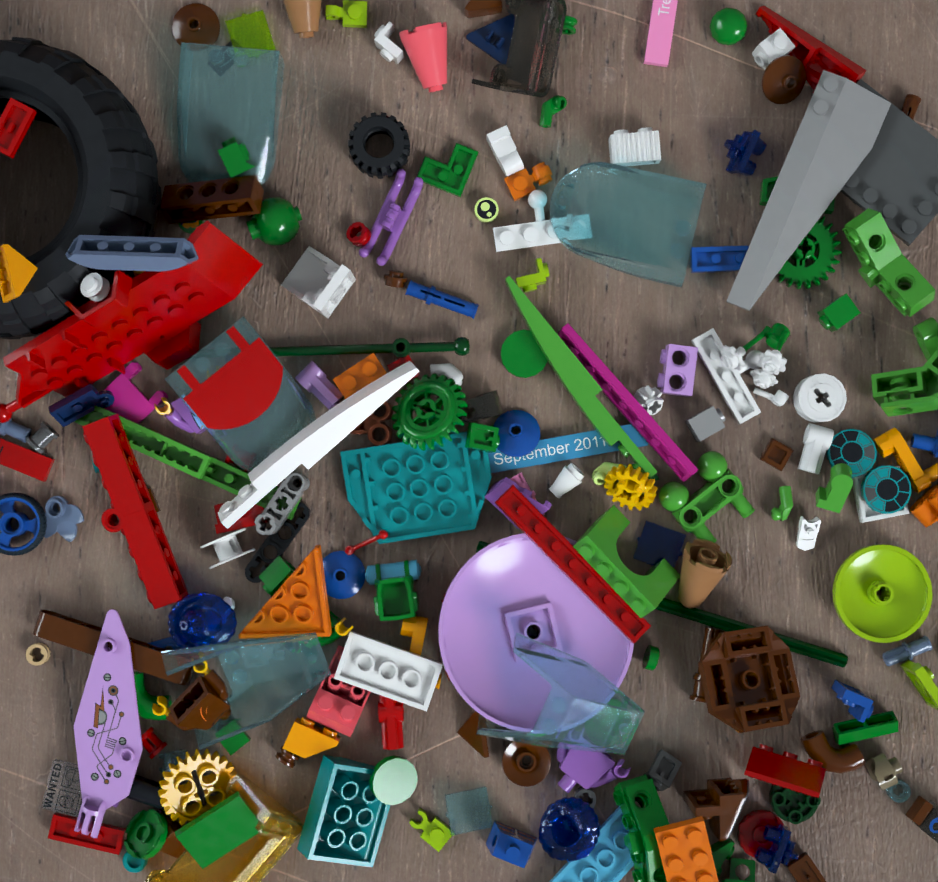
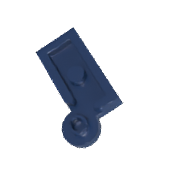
[48,383,114,427]

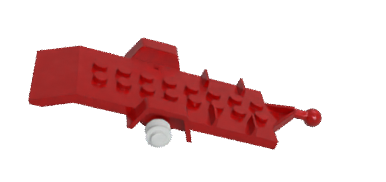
[0,221,263,423]

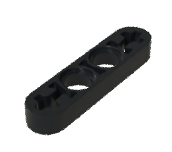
[245,502,311,583]

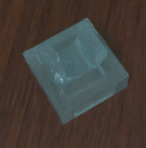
[159,749,187,778]

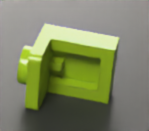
[515,257,550,293]

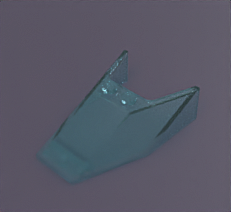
[161,632,331,750]
[476,633,645,754]

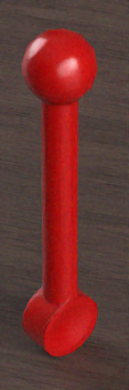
[345,530,388,555]

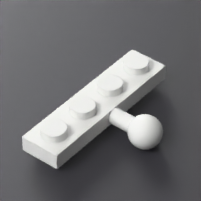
[493,190,592,252]
[691,328,761,425]

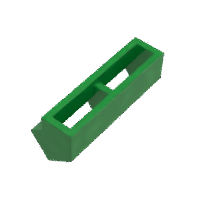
[832,710,898,745]

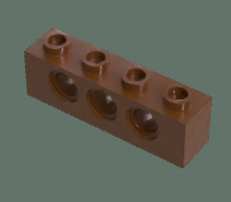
[160,175,264,224]

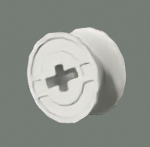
[793,373,847,423]
[200,528,255,569]

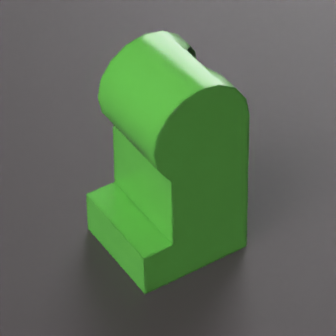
[913,317,938,361]
[816,463,853,513]

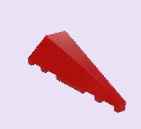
[756,5,867,93]

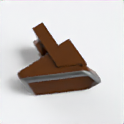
[683,778,749,841]

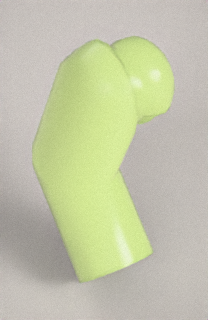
[592,462,626,485]

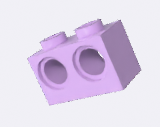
[657,344,698,397]

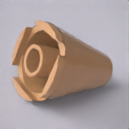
[283,0,322,38]
[678,539,732,608]

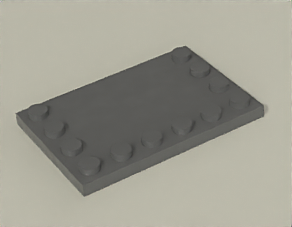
[840,79,938,246]

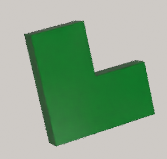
[417,143,479,198]

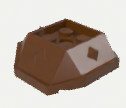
[698,625,800,733]

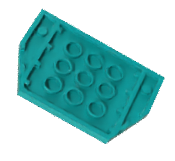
[340,432,492,544]

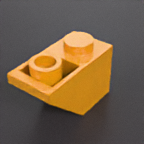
[282,717,341,758]

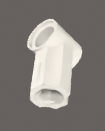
[798,423,834,474]

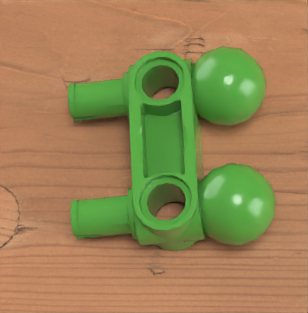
[659,451,755,543]

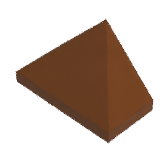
[457,710,489,758]

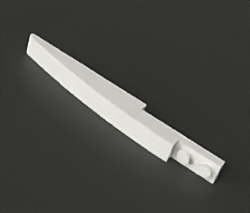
[218,361,419,529]

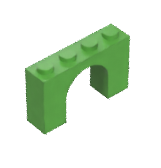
[573,505,680,618]

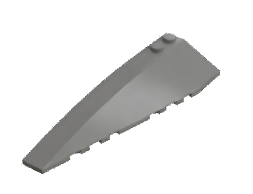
[726,70,891,311]

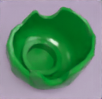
[710,8,748,45]

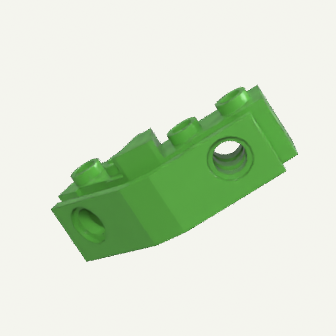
[842,208,935,317]
[871,349,938,417]

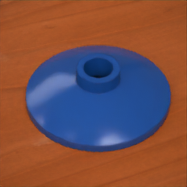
[493,410,540,457]
[323,551,365,599]

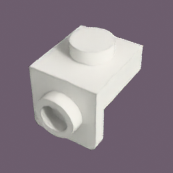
[374,21,404,64]
[752,28,796,70]

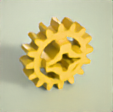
[604,464,658,511]

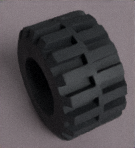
[348,112,410,179]

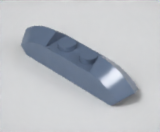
[65,235,199,272]

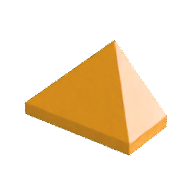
[0,244,38,303]

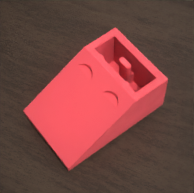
[306,645,371,737]

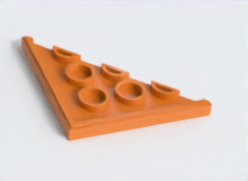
[238,545,332,639]

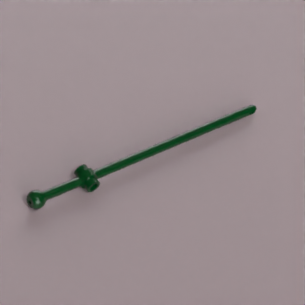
[187,337,470,359]

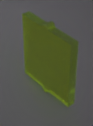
[225,10,276,62]

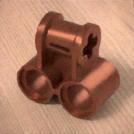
[349,401,393,445]

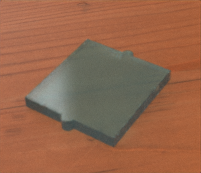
[445,786,493,836]

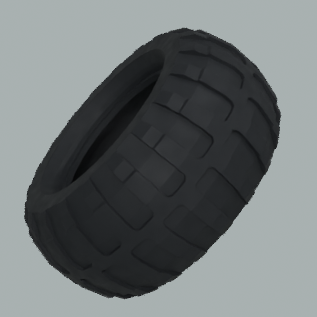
[0,37,162,339]

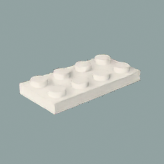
[334,631,443,712]

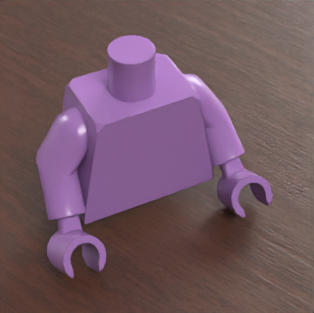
[556,726,631,793]

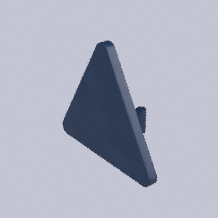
[466,14,515,67]

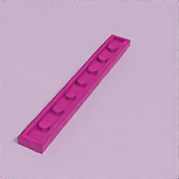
[558,323,698,482]

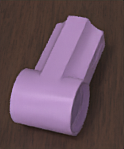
[295,361,343,410]

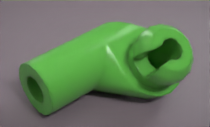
[771,486,793,521]

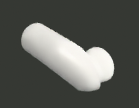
[430,363,463,386]

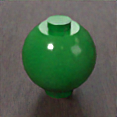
[246,197,302,246]

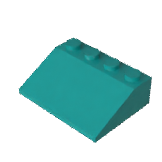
[297,754,390,867]

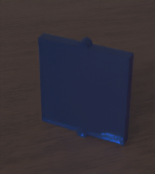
[633,521,686,568]

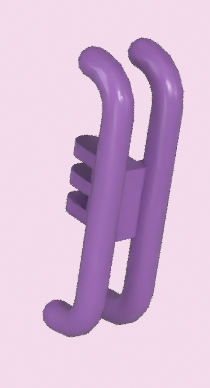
[359,169,423,266]

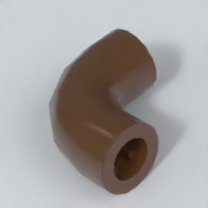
[801,730,866,774]

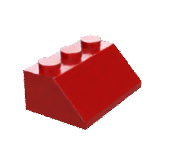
[744,744,826,799]

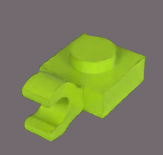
[325,0,367,28]

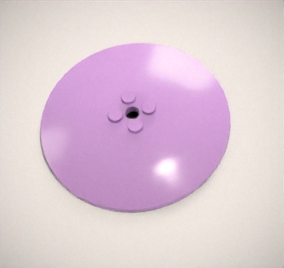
[438,533,634,733]

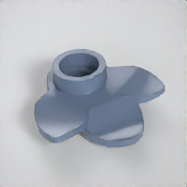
[44,496,84,542]

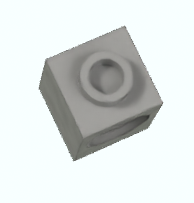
[685,406,726,442]

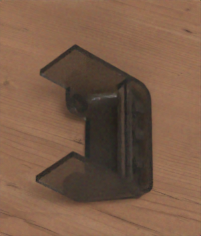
[472,0,567,97]

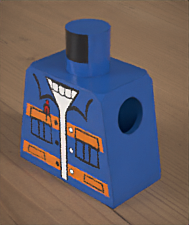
[486,821,537,868]

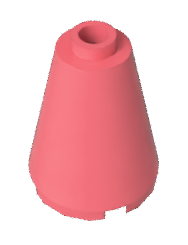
[399,22,447,93]

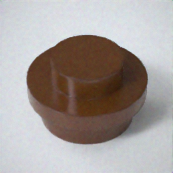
[384,270,408,288]

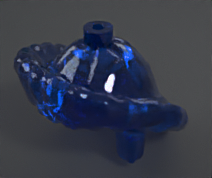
[168,592,238,655]
[538,797,600,862]

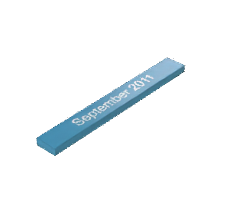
[488,424,648,473]

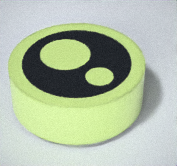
[474,197,499,223]

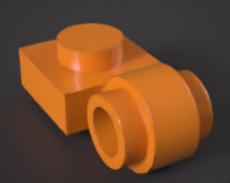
[504,162,553,202]

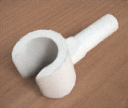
[753,387,789,406]

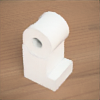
[486,125,524,177]

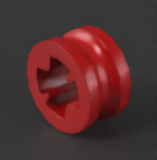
[346,222,371,247]

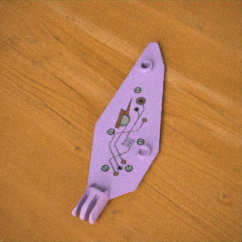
[74,609,143,838]

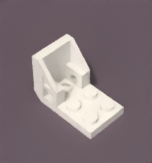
[281,246,356,318]

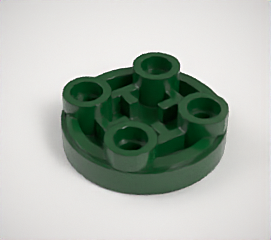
[769,784,821,824]

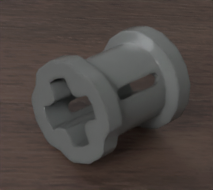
[26,421,59,454]

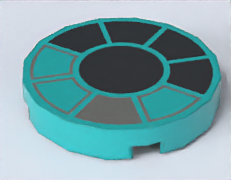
[826,429,877,478]
[861,465,911,514]

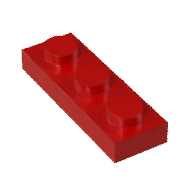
[48,812,126,855]

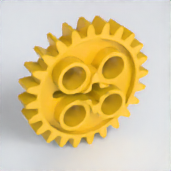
[158,749,240,825]

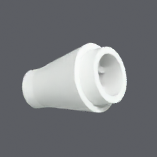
[549,463,585,498]

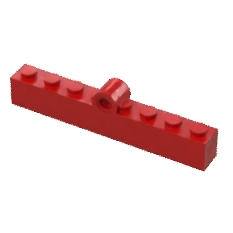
[82,414,189,610]

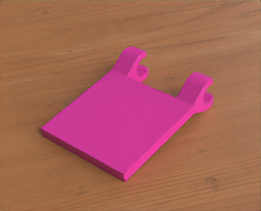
[104,362,168,424]

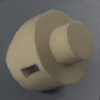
[865,753,903,790]

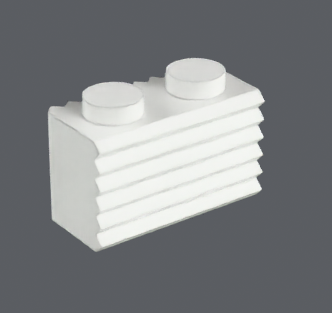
[608,127,661,168]

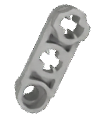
[254,473,310,535]

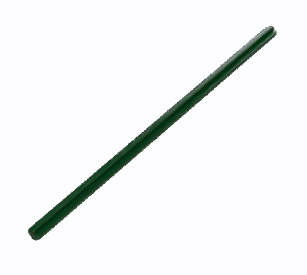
[476,541,848,667]

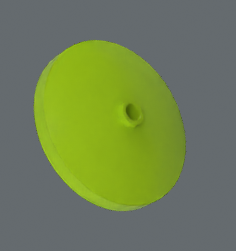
[832,544,932,643]

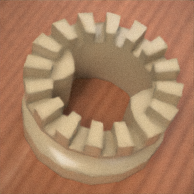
[26,643,51,666]

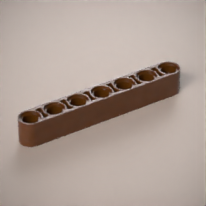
[33,610,197,686]

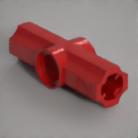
[378,695,404,750]

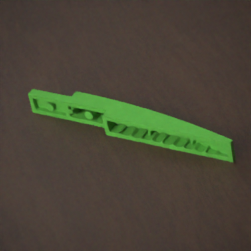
[505,276,657,478]
[74,406,302,520]

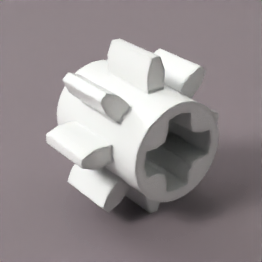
[634,385,664,415]

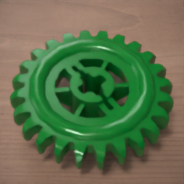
[778,216,842,290]
[391,373,468,451]

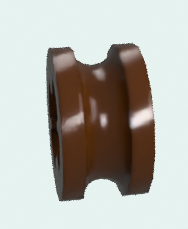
[275,745,300,768]

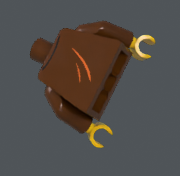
[152,654,231,731]

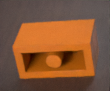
[332,353,387,399]

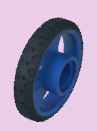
[0,493,47,556]

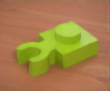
[409,808,454,852]

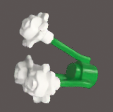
[721,323,790,389]

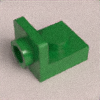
[465,423,500,453]

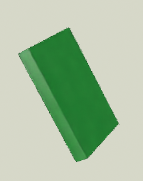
[175,791,265,869]

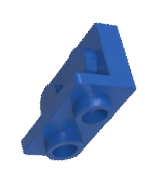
[831,680,874,723]

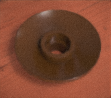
[172,3,220,52]
[762,55,806,104]
[502,737,551,787]

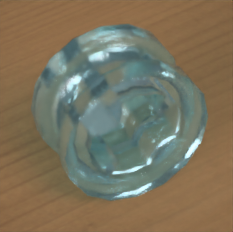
[886,778,911,803]

